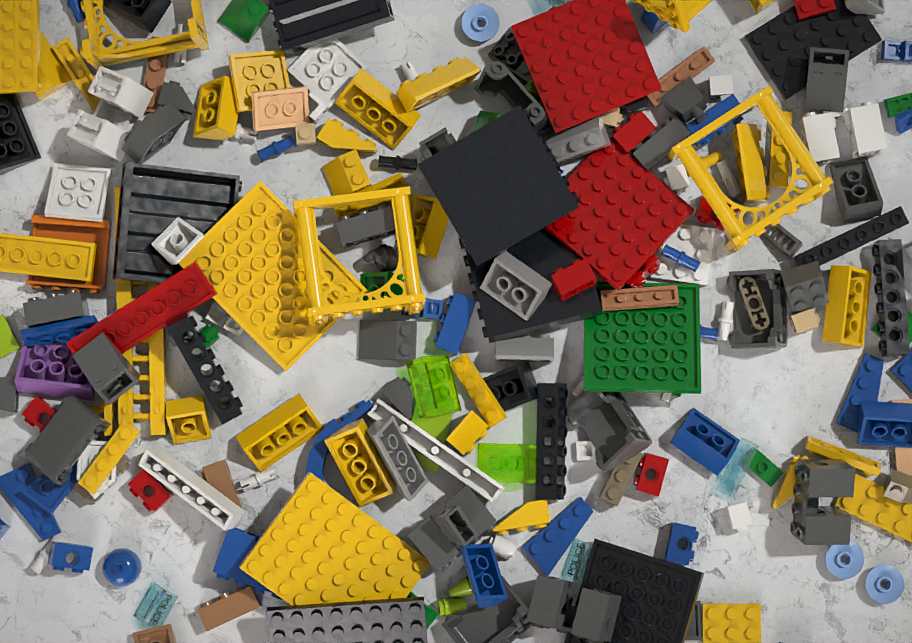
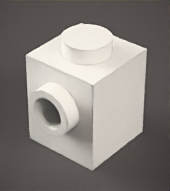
[663,164,690,194]
[726,502,752,532]

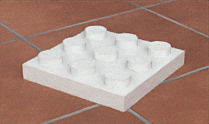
[287,39,368,110]
[44,163,112,222]
[650,224,715,286]

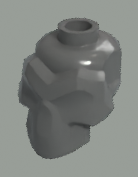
[362,244,399,272]

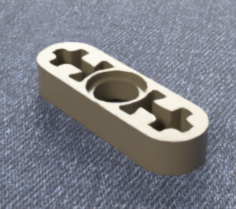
[738,277,769,331]

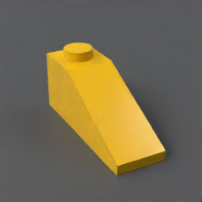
[771,454,809,509]

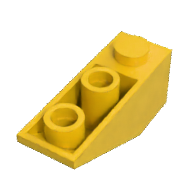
[316,118,378,153]
[493,499,550,535]

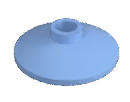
[462,4,500,42]
[825,541,864,579]
[865,565,904,604]

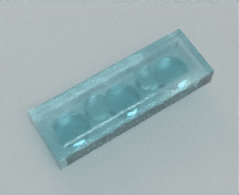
[716,438,759,498]

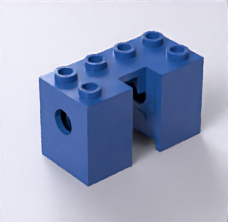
[213,528,282,600]

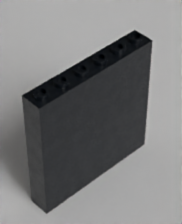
[418,105,580,267]
[458,228,602,343]

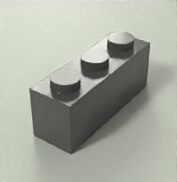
[632,117,691,171]

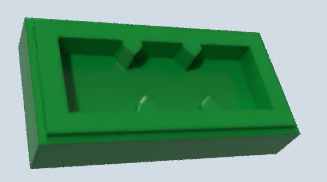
[883,93,912,119]
[742,447,784,487]

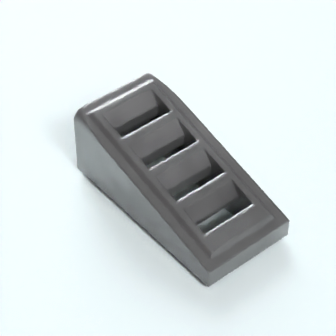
[761,223,803,259]

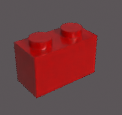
[611,111,656,154]
[551,258,597,301]

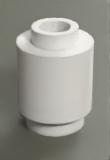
[489,534,517,559]

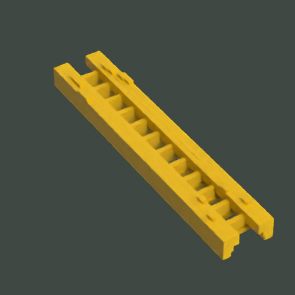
[115,187,168,435]

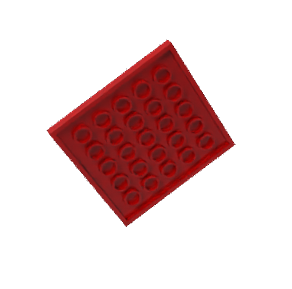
[511,0,662,134]
[545,136,695,291]

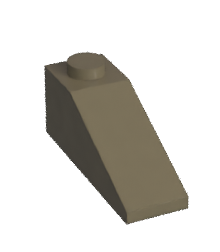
[883,468,912,504]

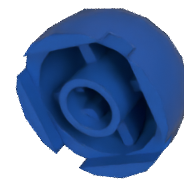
[102,548,142,587]

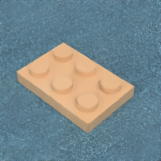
[251,86,309,131]

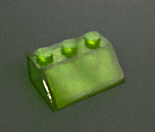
[406,356,462,418]

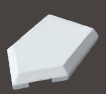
[76,441,117,499]

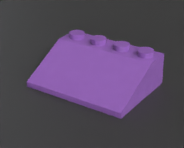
[15,341,95,401]

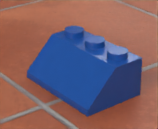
[857,401,912,448]
[670,407,741,476]
[460,544,508,608]

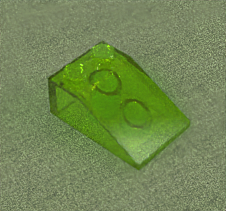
[477,443,536,484]

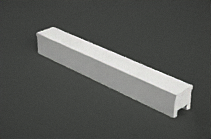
[367,399,505,503]

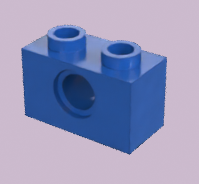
[664,522,699,565]
[47,541,93,573]

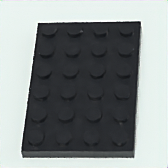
[745,0,882,100]

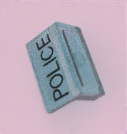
[562,538,593,582]
[133,582,178,628]

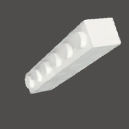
[138,446,245,531]

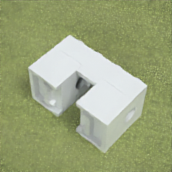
[67,66,154,162]
[797,101,887,166]

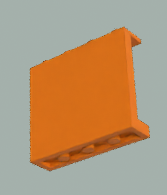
[26,215,111,294]

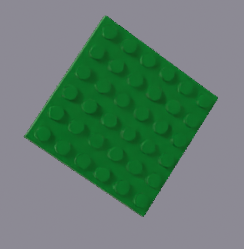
[584,282,701,394]

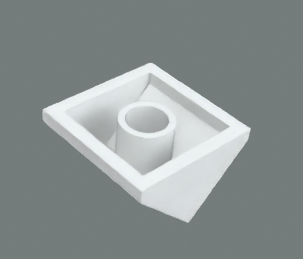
[152,217,204,265]

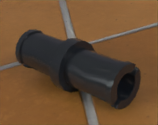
[378,155,417,171]

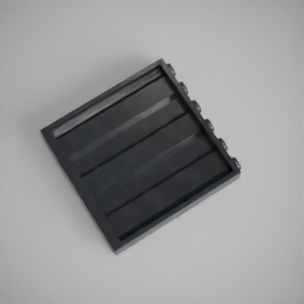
[268,0,395,55]
[112,162,242,284]

